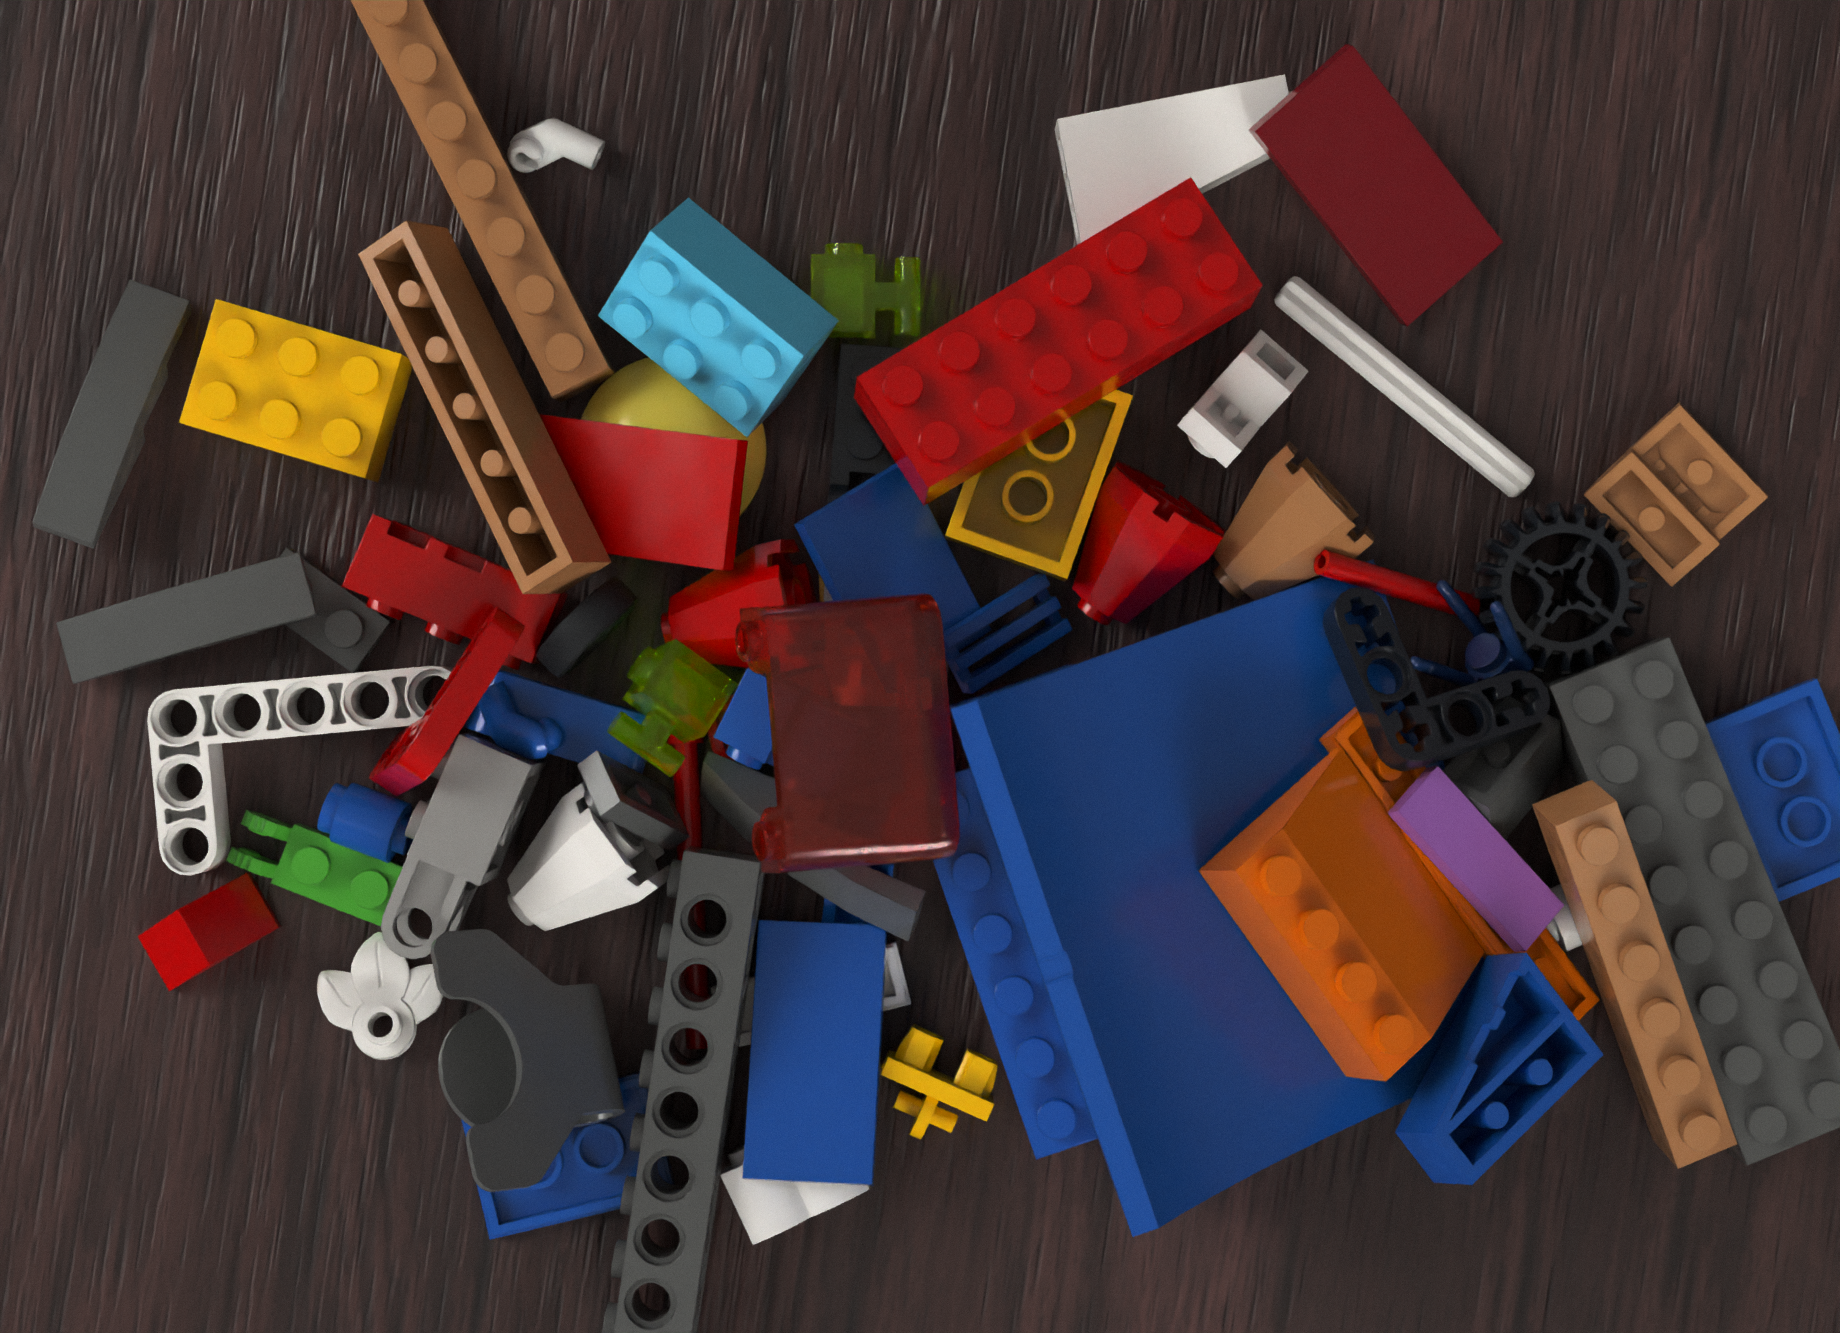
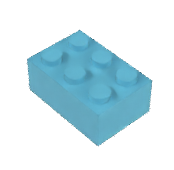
[598,197,839,437]

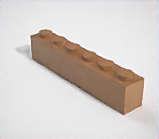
[358,220,611,594]
[1532,780,1737,1169]

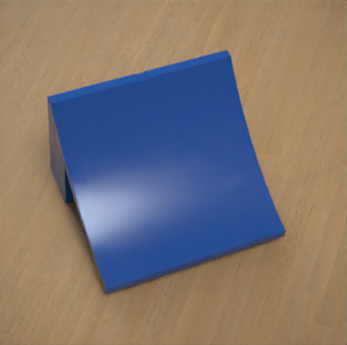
[908,560,1485,1237]

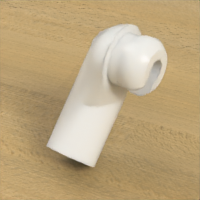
[507,118,605,173]

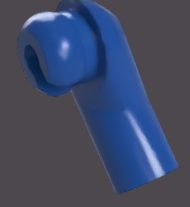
[478,681,562,760]

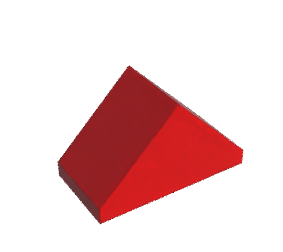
[138,872,282,991]

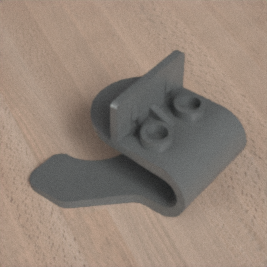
[431,929,625,1192]

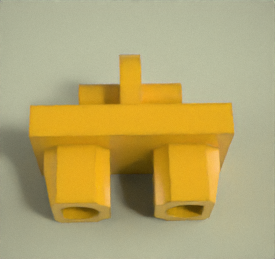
[881,1024,998,1140]

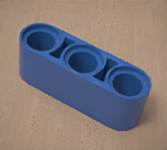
[464,669,659,774]

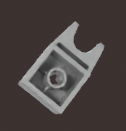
[381,732,546,959]

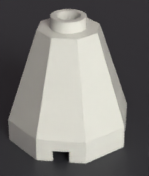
[507,782,670,931]

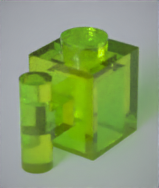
[811,243,920,338]
[607,639,738,777]

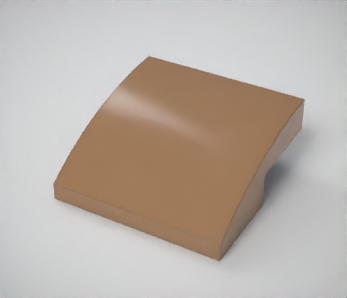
[1584,402,1768,587]

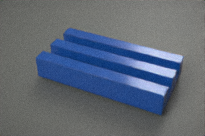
[934,574,1073,694]

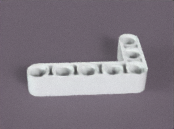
[147,666,453,876]

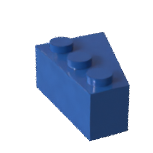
[1395,952,1604,1185]

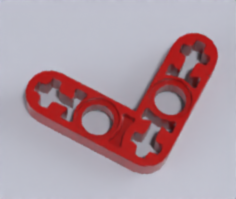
[369,607,525,796]

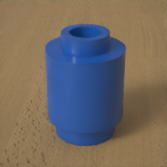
[317,782,413,863]

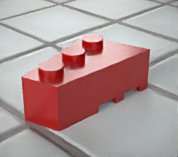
[342,514,568,670]

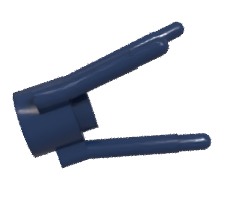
[1410,580,1534,687]

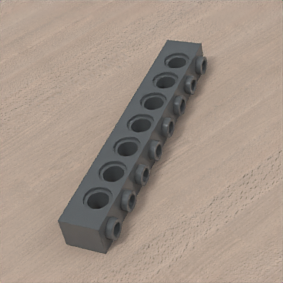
[602,846,767,1333]

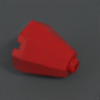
[1072,460,1225,626]
[661,539,822,672]

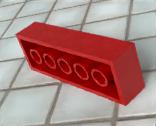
[854,177,1263,506]

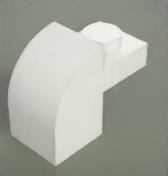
[1177,329,1308,468]

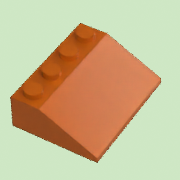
[1198,748,1485,1082]

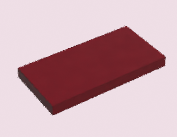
[1249,44,1503,326]

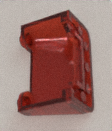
[735,593,960,873]

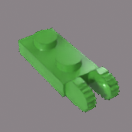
[226,810,404,927]

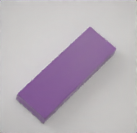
[1387,766,1564,952]

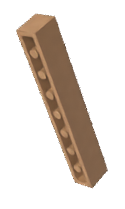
[351,0,615,403]

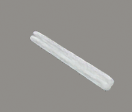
[1274,276,1535,498]

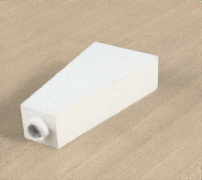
[1055,74,1292,245]

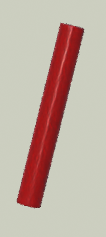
[1314,550,1480,616]

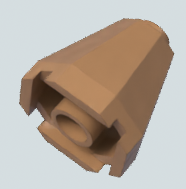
[1213,442,1375,601]

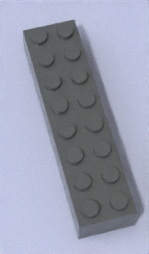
[1544,637,1840,1166]

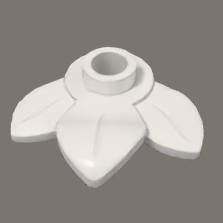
[317,932,443,1060]

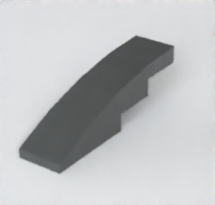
[32,279,192,549]
[56,552,318,684]
[700,751,926,942]

